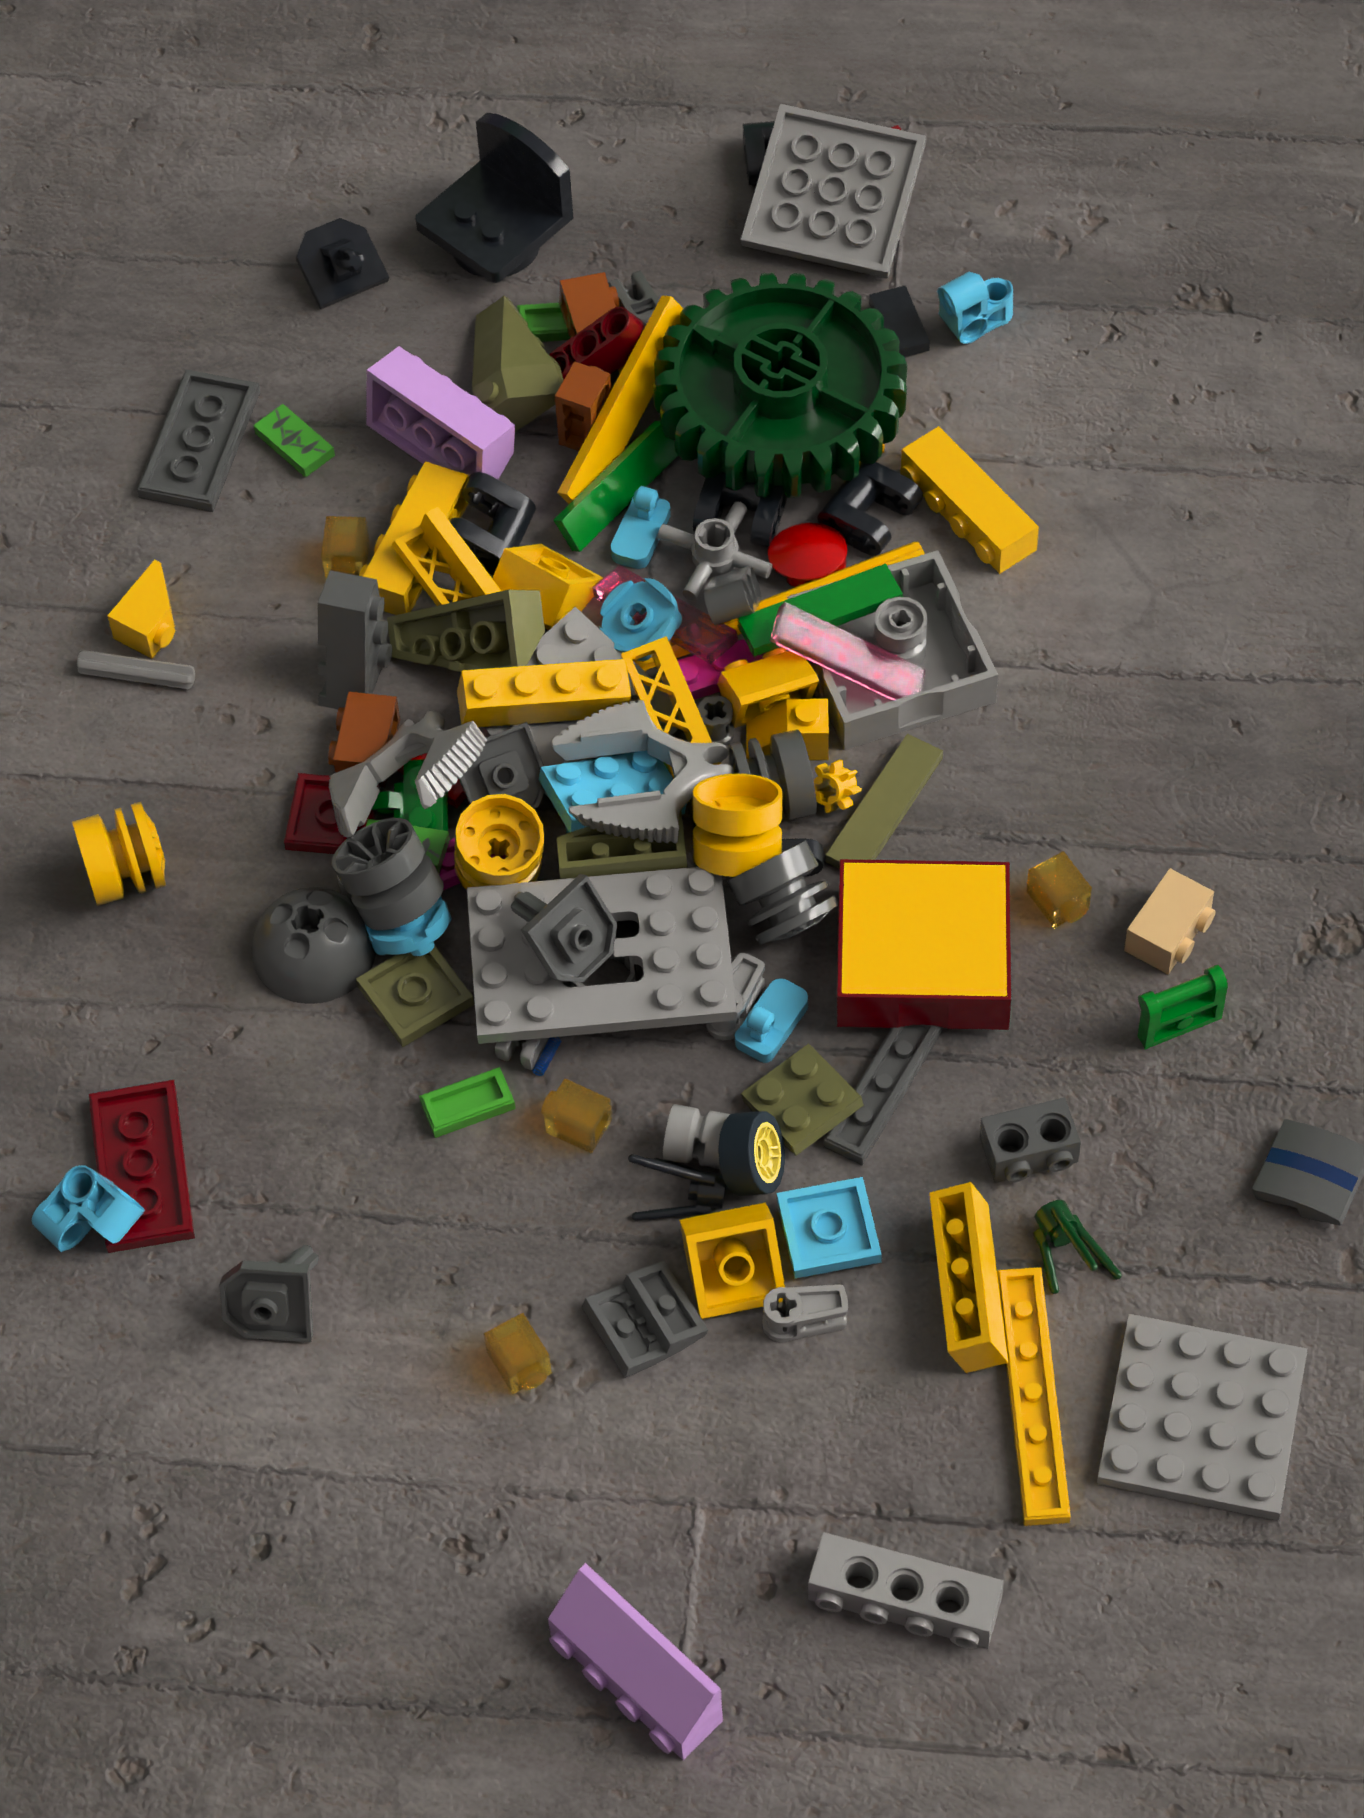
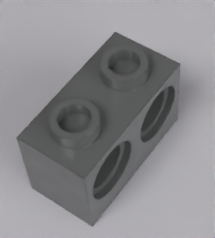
[980,1097,1081,1183]

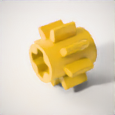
[813,760,862,813]

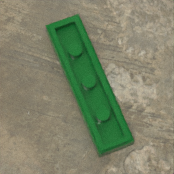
[553,421,678,552]
[737,564,903,657]

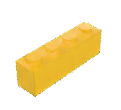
[900,426,1039,574]
[359,461,469,615]
[457,659,631,727]
[929,1182,1008,1373]

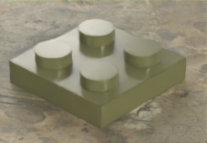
[356,946,474,1048]
[741,1043,864,1156]

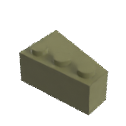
[557,811,687,879]

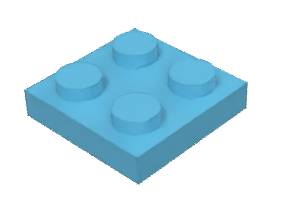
[776,1177,882,1279]

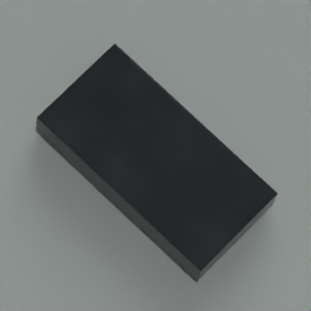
[869,285,930,357]

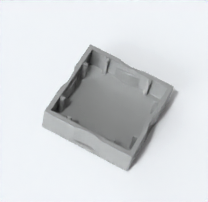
[787,550,998,750]

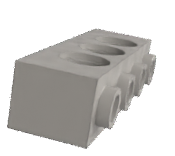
[808,1532,1004,1649]

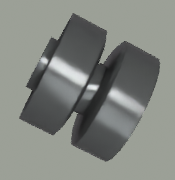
[332,818,444,930]

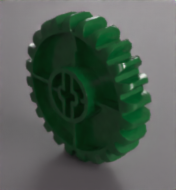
[653,273,907,498]

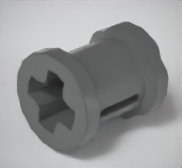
[697,695,734,746]

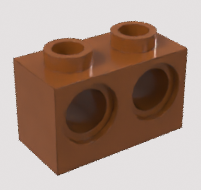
[555,362,611,451]

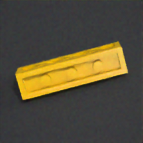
[392,506,501,606]
[621,636,721,803]

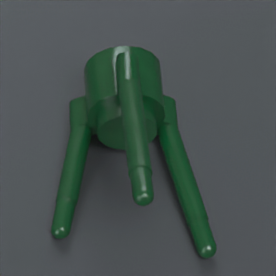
[1033,1200,1122,1294]

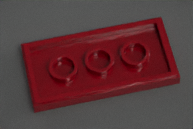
[89,1080,195,1253]

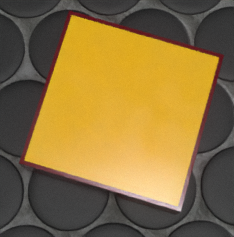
[837,859,1011,1030]

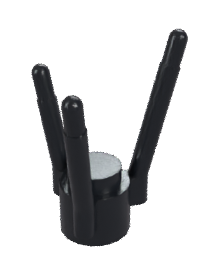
[628,1154,726,1221]

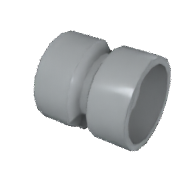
[874,597,927,672]
[663,1104,730,1170]

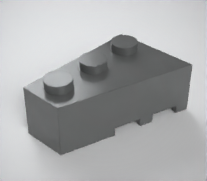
[318,570,392,709]

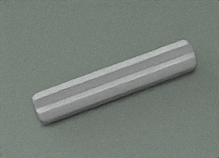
[77,650,195,689]

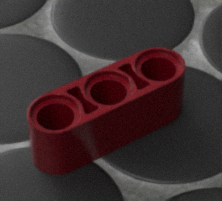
[549,307,646,381]

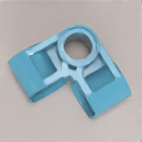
[937,271,1013,344]
[32,1165,145,1252]

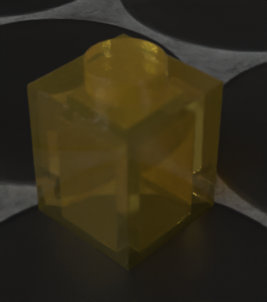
[321,516,369,578]
[1026,851,1092,928]
[541,1078,612,1153]
[484,1313,552,1394]

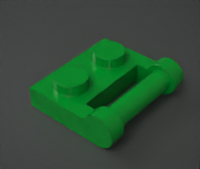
[1137,965,1228,1049]

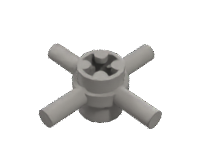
[658,502,773,601]

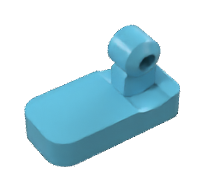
[611,486,671,569]
[735,979,808,1063]

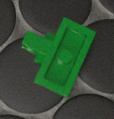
[371,759,448,831]

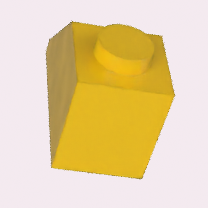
[108,559,176,659]
[746,699,829,760]

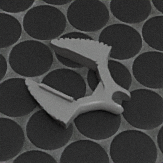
[552,700,734,843]
[329,710,487,838]

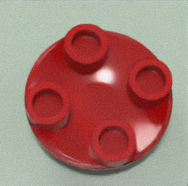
[768,523,847,587]

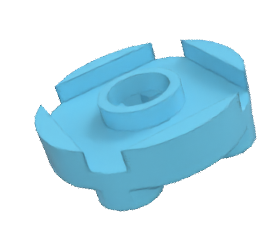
[599,578,682,661]
[365,896,452,956]

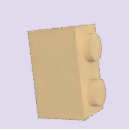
[1124,868,1216,975]

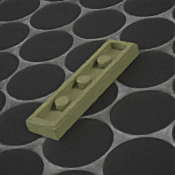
[825,734,943,869]

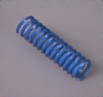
[532,1037,561,1076]

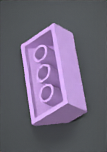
[367,346,515,479]
[548,1563,723,1760]

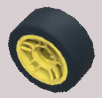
[718,1111,785,1196]

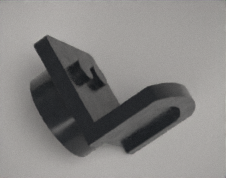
[415,113,574,283]

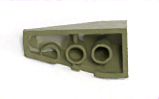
[472,296,563,432]
[387,590,545,672]

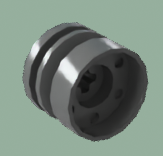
[728,730,817,820]
[727,841,839,945]

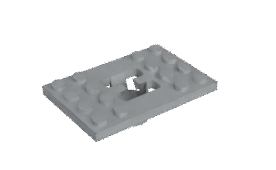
[467,867,737,1044]

